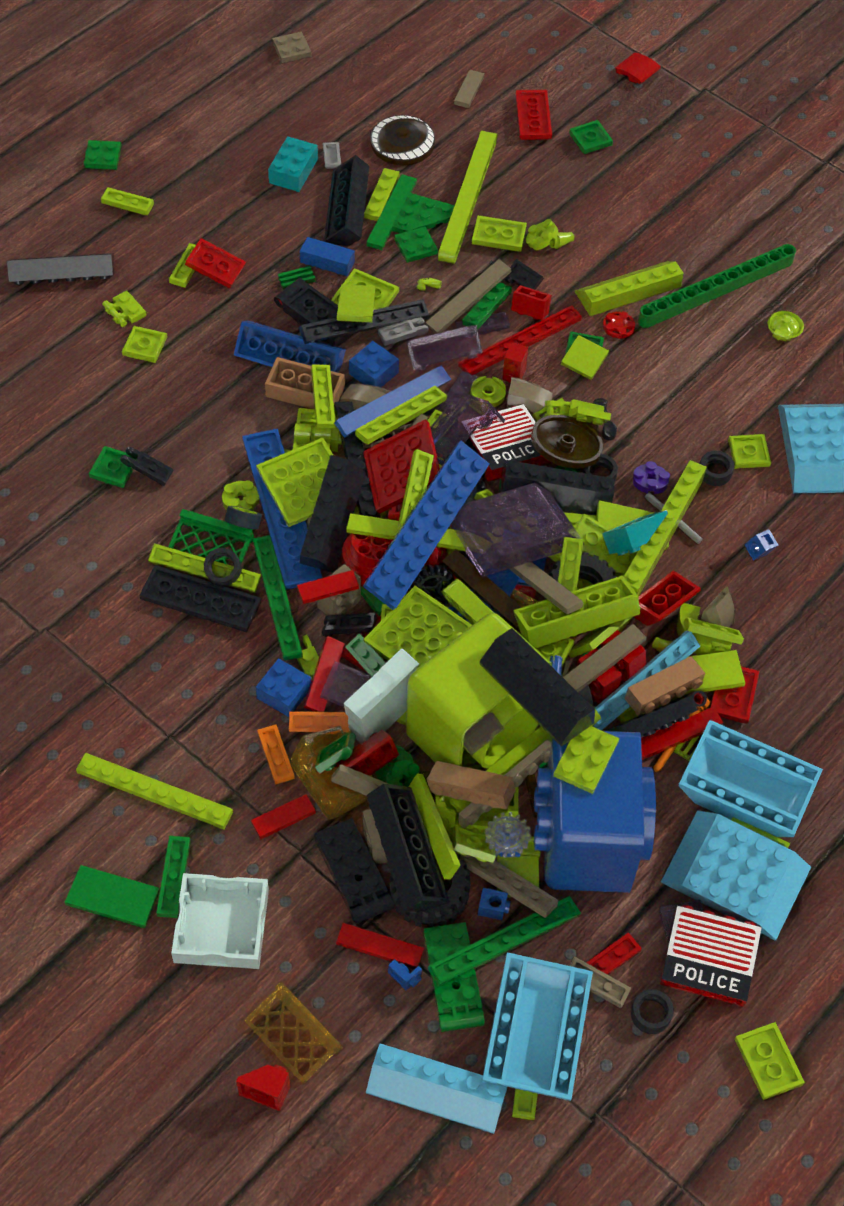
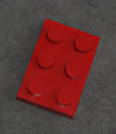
[185,238,246,289]
[710,666,760,724]

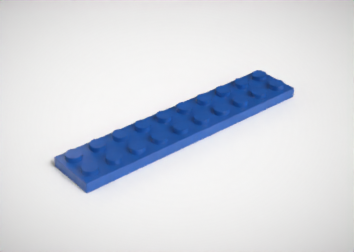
[242,428,322,590]
[363,441,489,610]

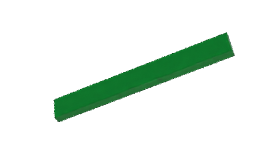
[252,535,303,661]
[427,896,581,987]

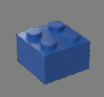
[349,341,399,387]
[256,658,311,717]

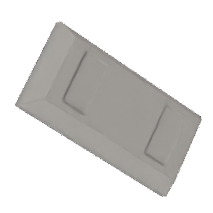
[323,142,341,169]

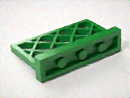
[168,509,254,565]

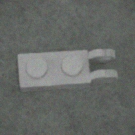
[378,317,429,346]

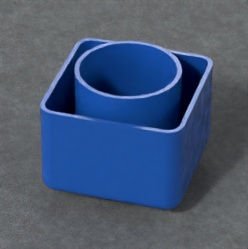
[534,731,656,893]

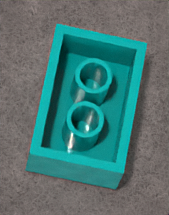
[268,136,318,192]

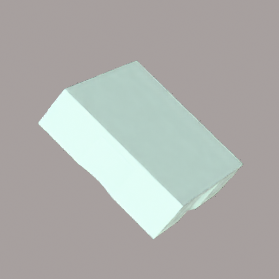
[344,649,419,744]
[171,873,269,969]

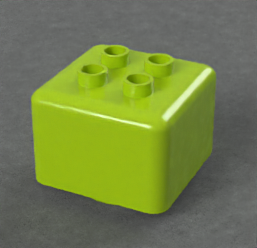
[406,613,552,770]

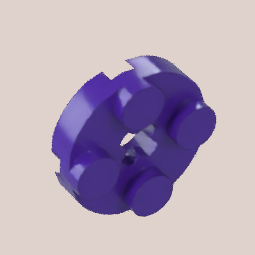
[633,461,670,494]

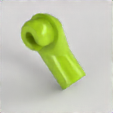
[417,278,442,291]

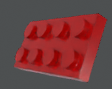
[515,90,552,140]

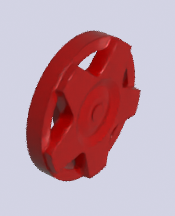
[603,311,635,339]

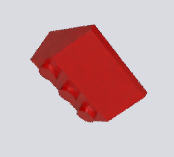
[634,570,701,626]
[334,730,399,790]

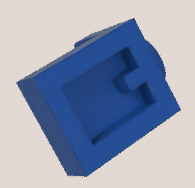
[388,959,422,990]

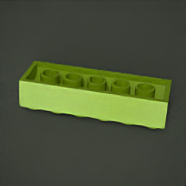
[575,261,684,316]
[514,576,640,648]

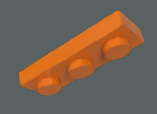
[289,711,349,733]
[257,724,295,785]

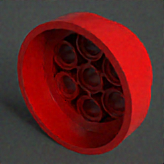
[341,533,393,590]

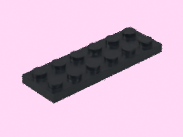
[139,565,261,632]

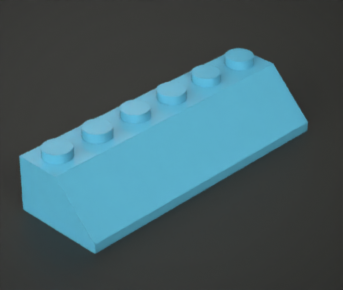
[366,1044,507,1134]

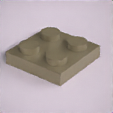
[272,32,312,63]

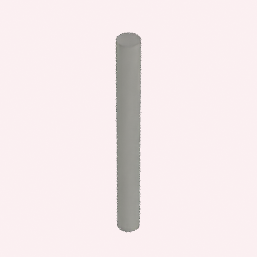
[645,492,703,544]

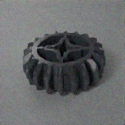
[406,564,455,607]

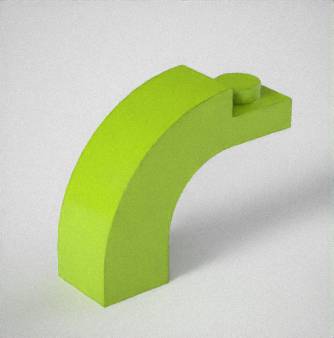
[677,603,732,655]

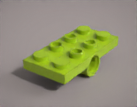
[292,408,332,450]

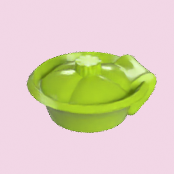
[767,311,804,342]

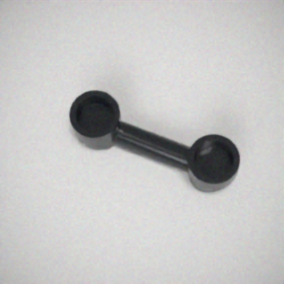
[593,398,617,440]

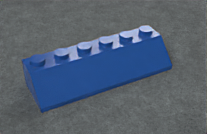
[234,321,346,373]

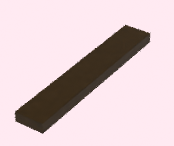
[442,549,522,635]

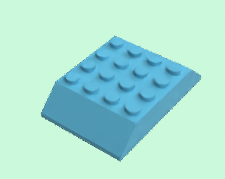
[778,404,844,493]
[678,720,823,837]
[661,811,811,941]
[482,952,593,1101]

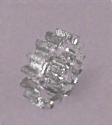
[485,812,531,858]

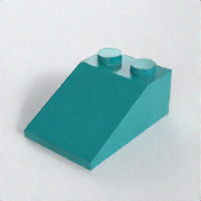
[602,510,668,556]

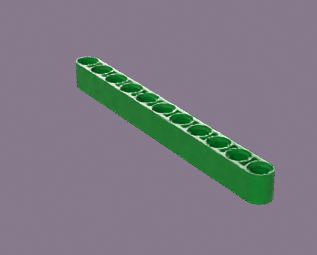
[638,244,796,328]

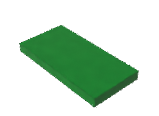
[65,865,160,928]

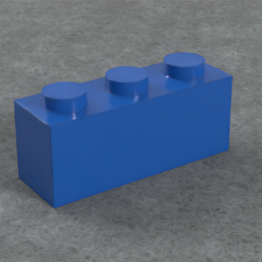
[300,237,355,276]

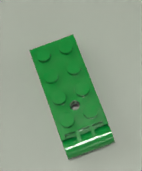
[423,922,485,1032]

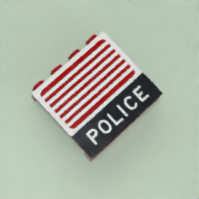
[458,404,551,482]
[659,905,762,1007]

